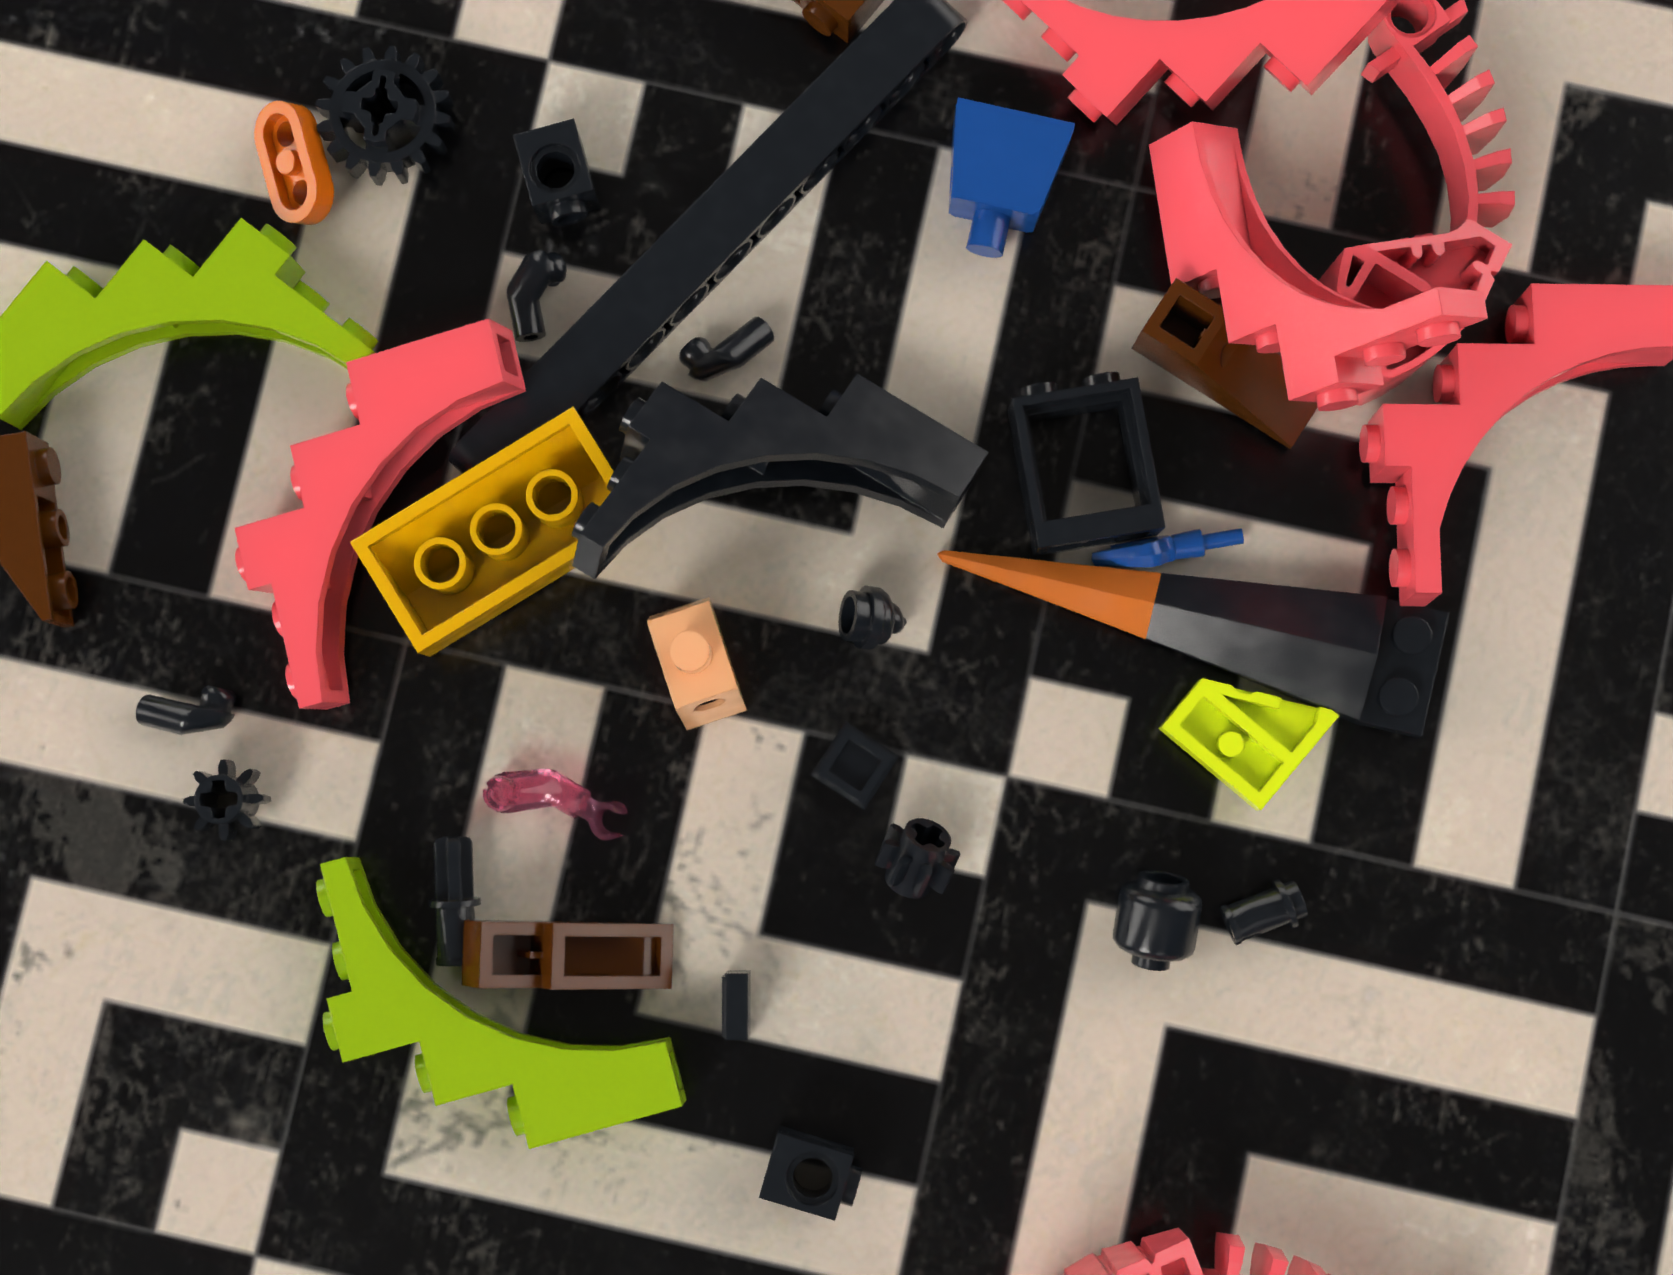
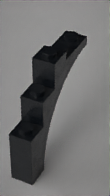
[572,374,988,579]

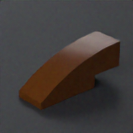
[461,920,674,990]

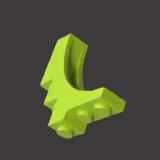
[0,218,379,430]
[316,857,687,1149]

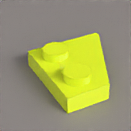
[1158,678,1339,811]

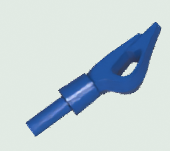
[1091,528,1244,568]

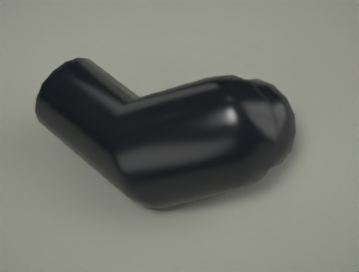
[679,316,774,381]

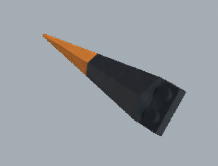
[937,550,1450,738]

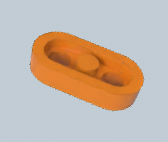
[254,101,334,225]

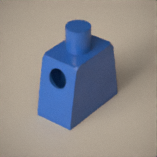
[949,97,1075,258]

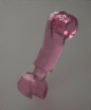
[483,768,628,840]

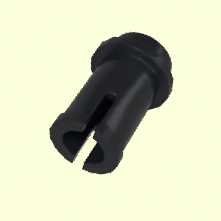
[1220,879,1308,945]

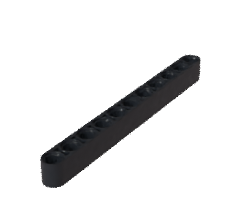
[448,0,968,474]

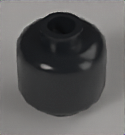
[1113,870,1202,971]

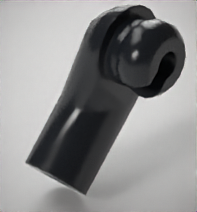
[506,249,567,342]
[136,685,236,735]

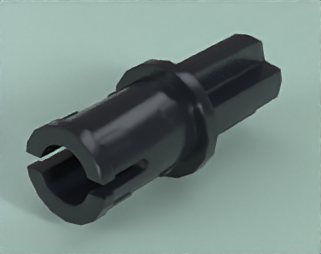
[428,836,481,966]

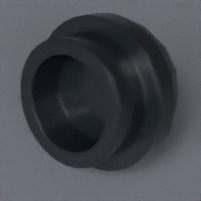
[838,586,907,650]

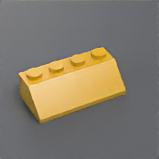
[350,406,614,657]

